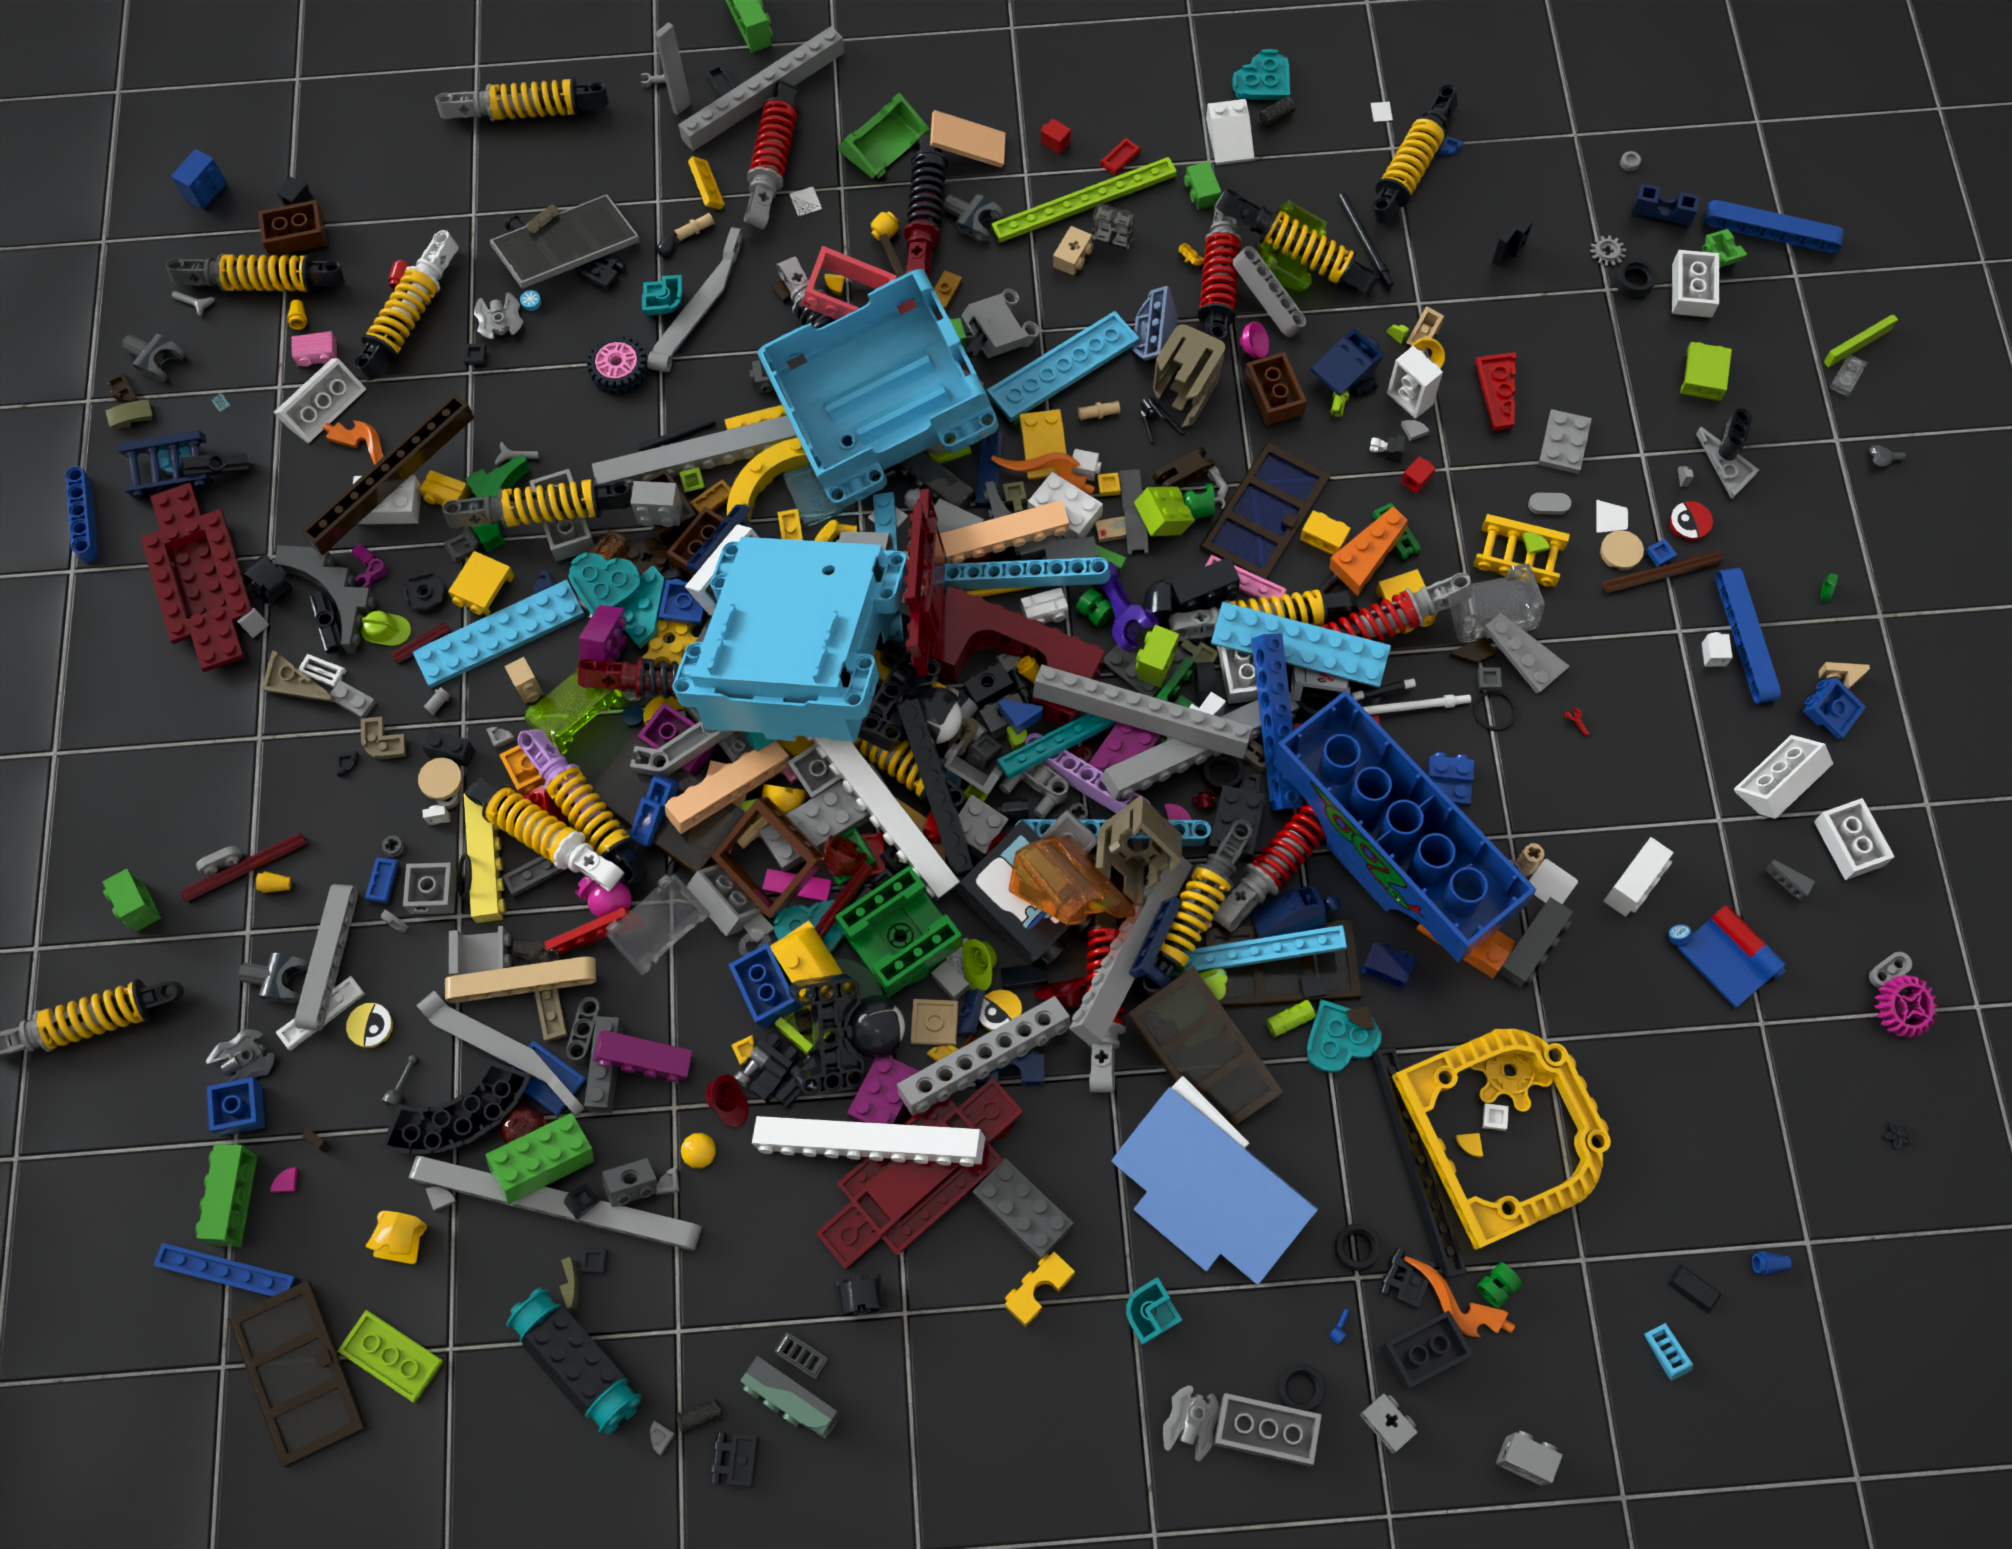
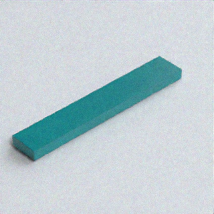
[997,713,1117,779]

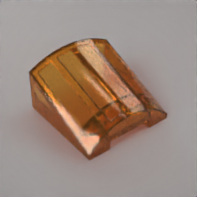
[1009,836,1136,925]

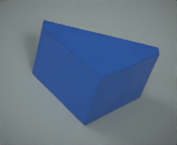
[999,700,1043,735]

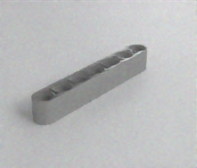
[295,884,358,1031]

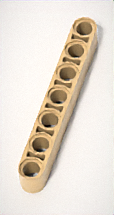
[445,957,596,1003]

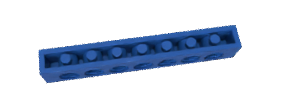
[1251,633,1302,811]

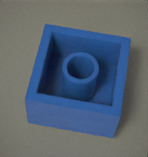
[171,149,227,210]
[207,1077,265,1137]

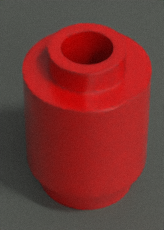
[388,260,411,290]

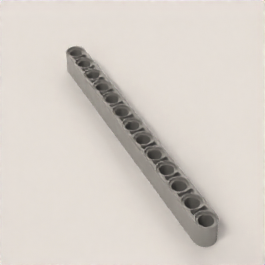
[408,1156,702,1251]

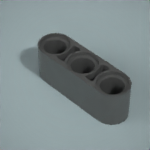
[566,997,603,1066]

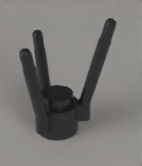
[1140,396,1184,444]

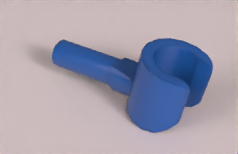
[1330,1309,1350,1344]

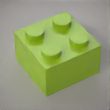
[1134,487,1195,536]
[1135,625,1179,688]

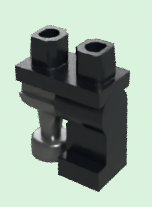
[734,1032,799,1104]

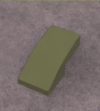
[106,399,153,429]
[559,1257,579,1312]

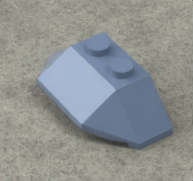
[1132,286,1178,360]

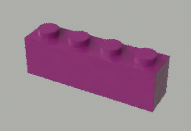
[593,1030,692,1083]

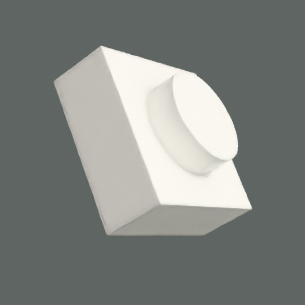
[423,805,451,825]
[1482,1103,1509,1131]

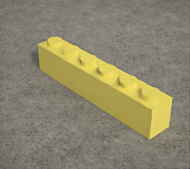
[464,794,506,923]

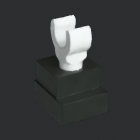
[1370,435,1406,462]

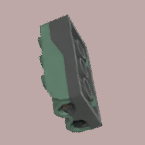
[740,1356,841,1439]

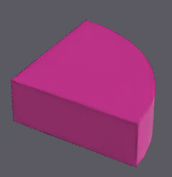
[1164,804,1191,820]
[270,1167,298,1193]

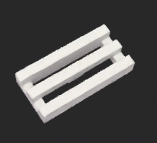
[299,654,346,688]

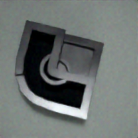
[1143,579,1171,627]

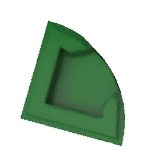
[1820,573,1838,602]

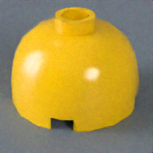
[762,784,806,815]

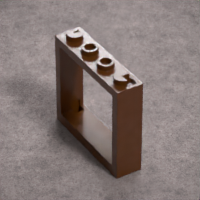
[711,797,827,918]

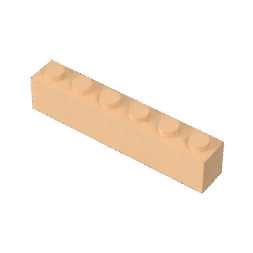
[940,500,1069,564]
[665,741,789,834]

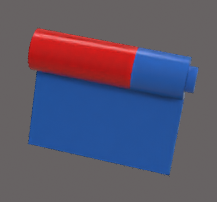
[1677,904,1786,1008]

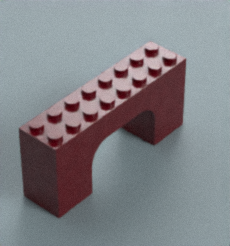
[930,586,1105,727]

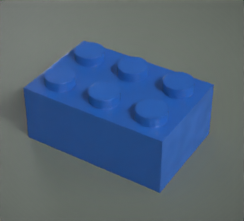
[728,943,803,1029]

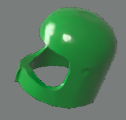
[1183,483,1215,519]

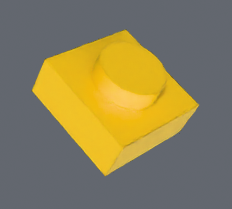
[1097,472,1121,497]

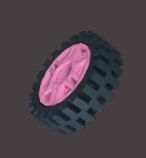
[587,335,648,395]

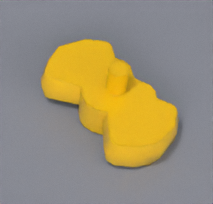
[1178,243,1204,266]

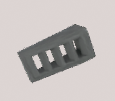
[1765,860,1815,902]
[774,1332,829,1380]

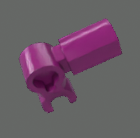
[351,543,388,589]

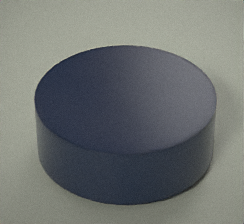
[622,705,644,728]

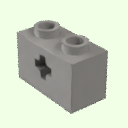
[1360,1393,1418,1454]

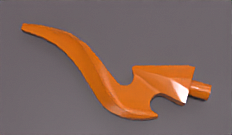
[323,420,384,465]
[991,452,1095,495]
[1404,1256,1515,1337]

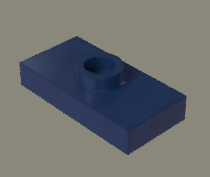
[957,988,985,1036]

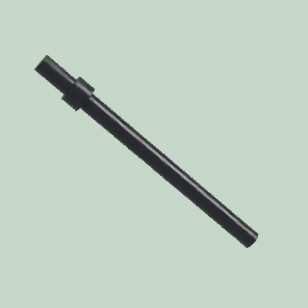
[1338,192,1394,288]

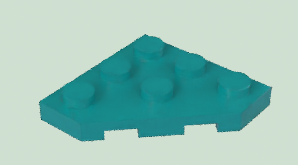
[617,566,666,649]

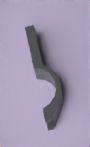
[1119,469,1149,556]

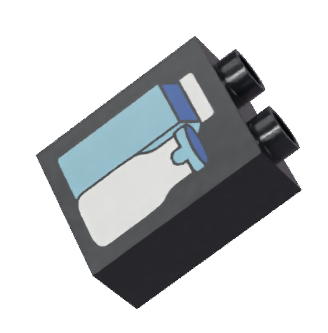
[953,820,1099,965]

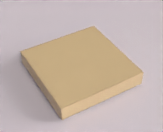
[910,999,959,1047]

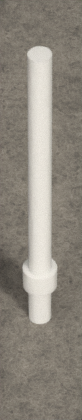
[1363,694,1471,715]

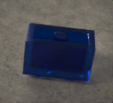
[1361,942,1416,989]

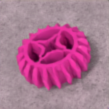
[1874,975,1939,1038]

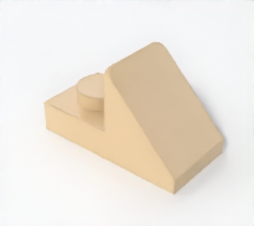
[1406,306,1444,352]
[1819,662,1870,689]

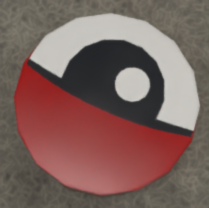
[1669,501,1713,541]

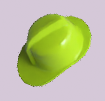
[361,611,411,646]
[962,939,997,991]

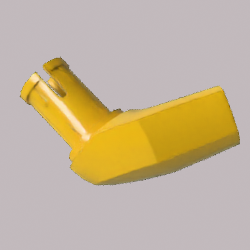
[814,520,857,542]

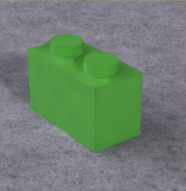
[1184,161,1222,210]

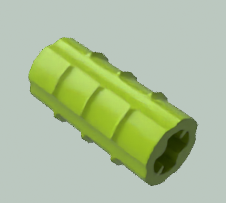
[1266,1000,1316,1037]

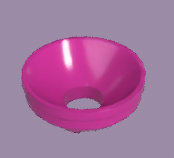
[1240,322,1269,359]

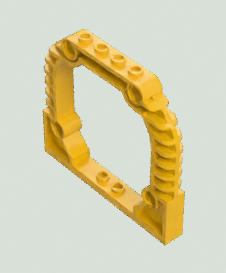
[1392,1029,1611,1250]

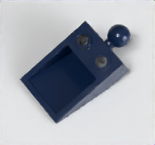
[1310,329,1385,397]
[1250,885,1341,938]

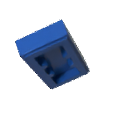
[365,857,399,904]

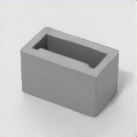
[931,960,970,1001]

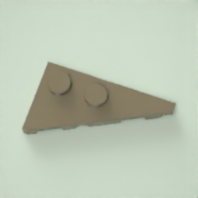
[262,651,335,702]

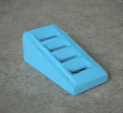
[1644,1323,1693,1381]

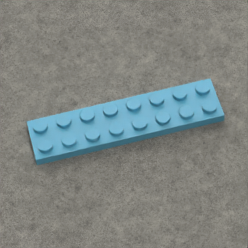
[986,311,1139,422]
[413,580,585,689]
[1211,602,1391,688]

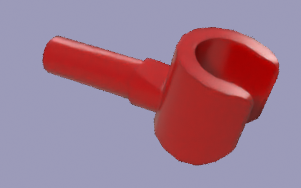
[1565,707,1589,736]

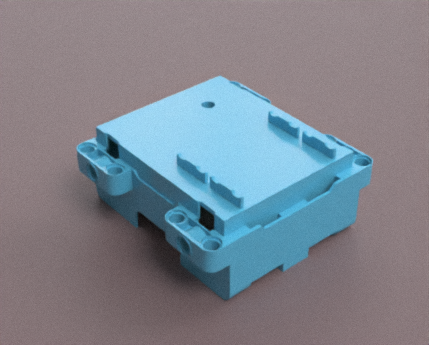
[757,269,999,509]
[672,537,908,742]

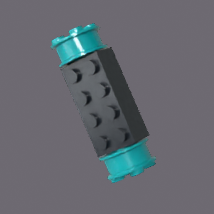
[506,1287,642,1436]

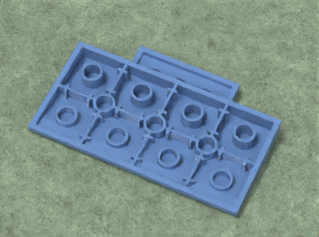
[1111,1087,1318,1285]

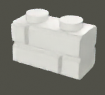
[1021,587,1069,625]

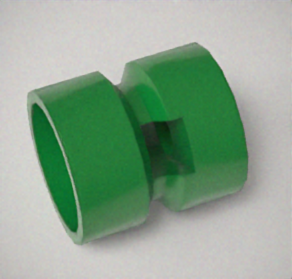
[1076,588,1114,628]
[1476,1262,1523,1309]

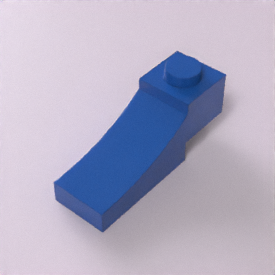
[629,775,680,846]

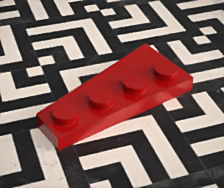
[1475,352,1516,431]

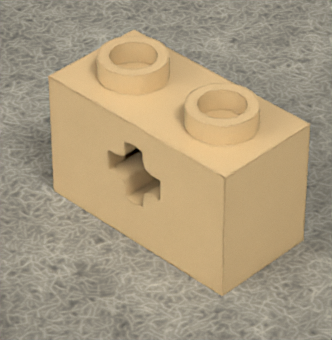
[1053,226,1094,276]
[504,657,544,704]

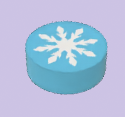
[520,290,541,311]

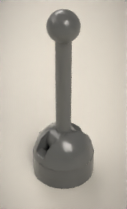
[381,1055,417,1109]

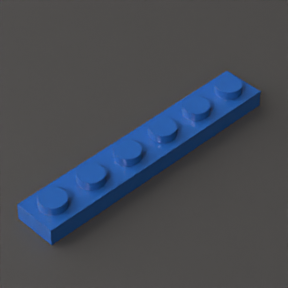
[153,1243,297,1297]

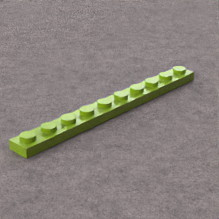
[991,157,1177,243]

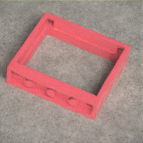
[800,246,897,320]

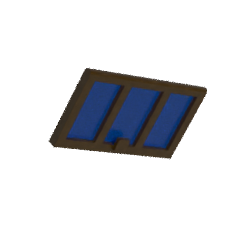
[1199,443,1331,580]

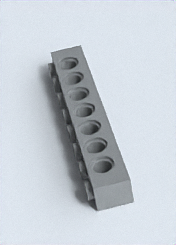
[897,996,1070,1116]

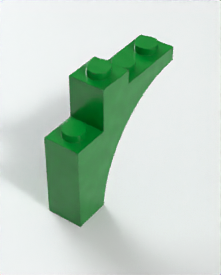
[465,454,531,553]

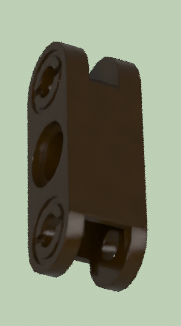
[1152,447,1215,489]

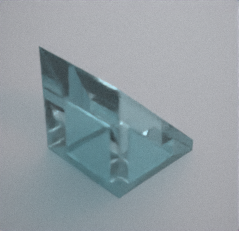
[210,392,230,412]

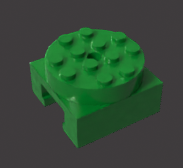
[835,865,963,997]

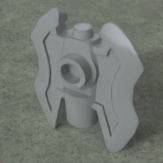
[474,292,524,339]
[1163,1385,1220,1462]

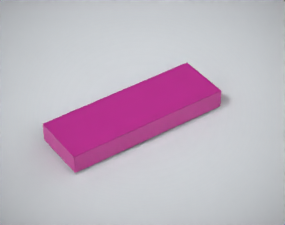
[762,869,832,902]

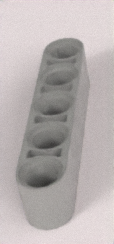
[1233,246,1306,337]

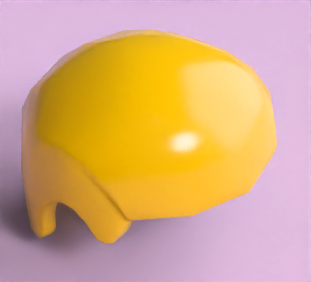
[681,1133,716,1168]

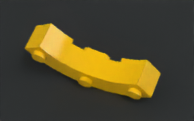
[727,438,810,523]

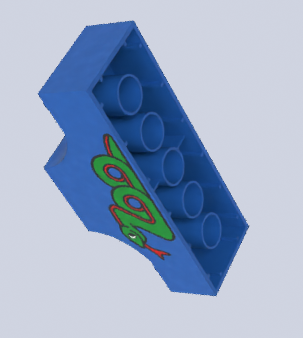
[1273,690,1537,963]

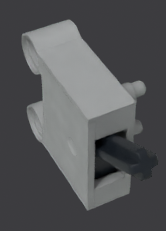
[961,289,1039,358]

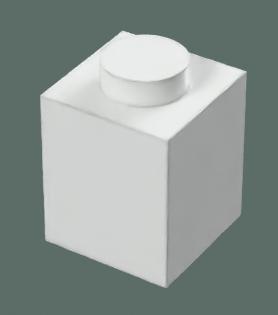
[1073,449,1102,481]
[1702,632,1733,667]

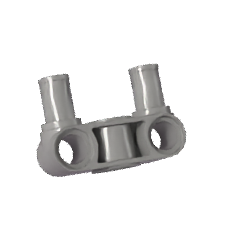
[999,763,1068,819]

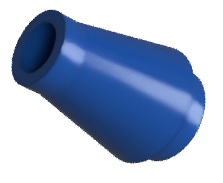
[1752,1251,1791,1276]

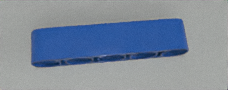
[65,466,98,563]

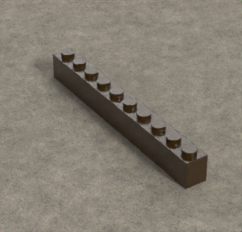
[300,393,474,556]

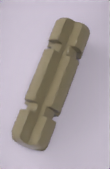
[526,204,559,234]

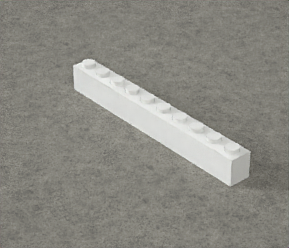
[805,736,960,900]
[752,1116,985,1167]

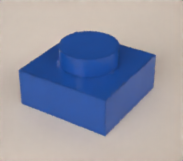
[1646,539,1677,567]

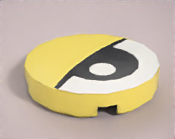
[346,1003,393,1048]

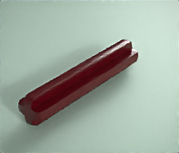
[391,623,451,663]

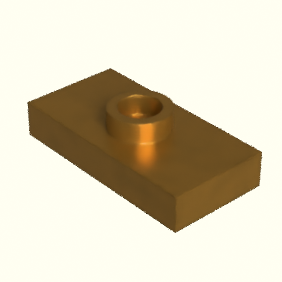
[934,270,963,311]
[690,479,731,514]

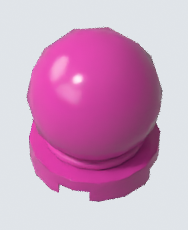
[575,876,632,918]

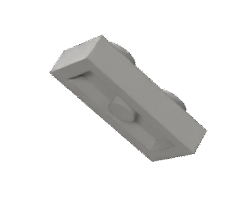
[330,680,376,719]

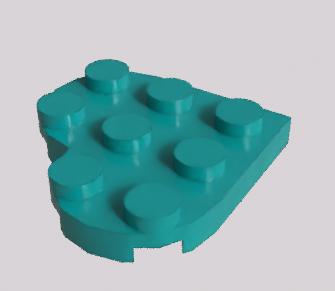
[1232,49,1290,100]
[568,552,641,615]
[774,900,846,954]
[1306,999,1382,1073]

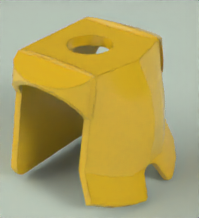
[366,1211,427,1264]

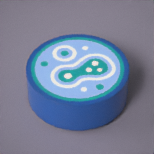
[1668,924,1692,945]

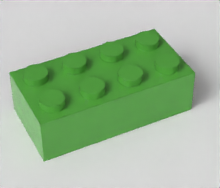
[725,0,773,53]
[485,1113,595,1204]
[195,1144,258,1248]

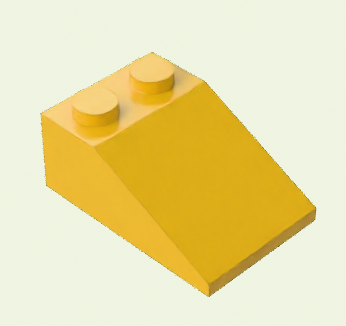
[1020,409,1066,480]

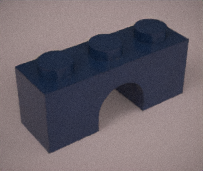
[1632,183,1700,226]
[975,1051,1044,1088]

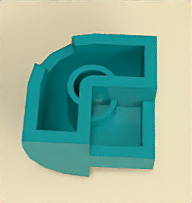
[642,275,682,316]
[1126,1277,1182,1345]

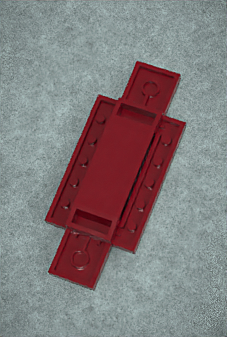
[140,483,252,672]
[903,489,945,676]
[816,1077,1024,1270]

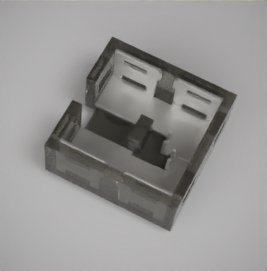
[1092,203,1135,250]

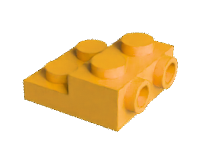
[500,745,546,795]

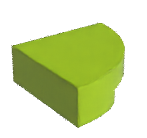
[1387,324,1409,344]
[1522,532,1550,555]

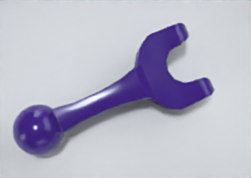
[1096,561,1159,653]

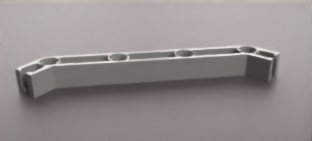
[630,720,736,777]

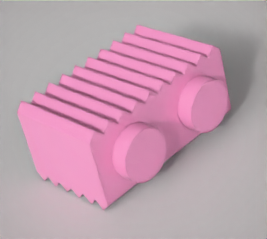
[291,331,337,367]

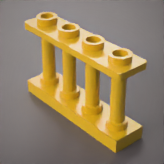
[1473,514,1570,587]

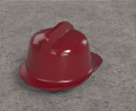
[1035,977,1086,1010]
[706,1074,749,1127]

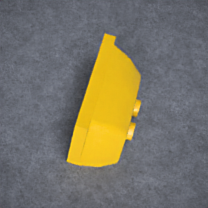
[770,921,850,1011]

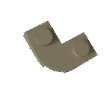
[361,716,406,759]

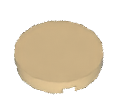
[1600,530,1644,571]
[418,758,463,800]

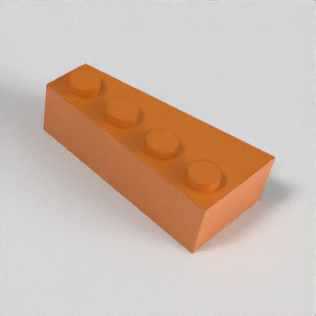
[1329,506,1408,596]

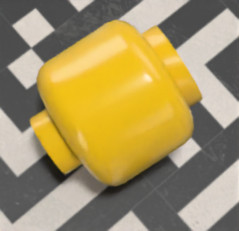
[871,211,900,241]

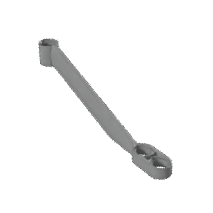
[647,227,743,373]
[416,990,585,1116]

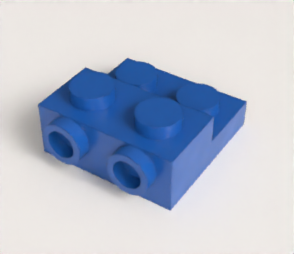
[659,579,705,626]
[1803,677,1866,739]
[1427,752,1474,807]

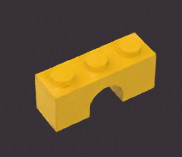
[1005,1252,1075,1327]

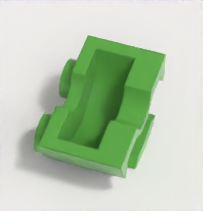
[1702,229,1747,268]

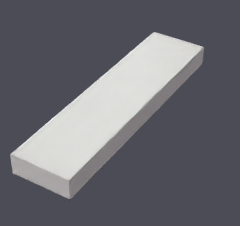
[276,976,365,1051]

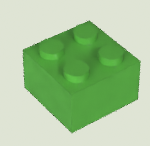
[102,869,161,931]

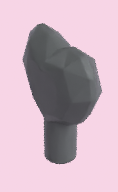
[1869,445,1905,467]

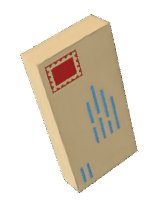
[1095,516,1126,543]

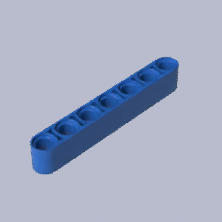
[1705,200,1845,253]
[1716,567,1781,704]

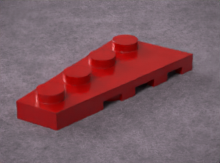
[544,907,644,955]

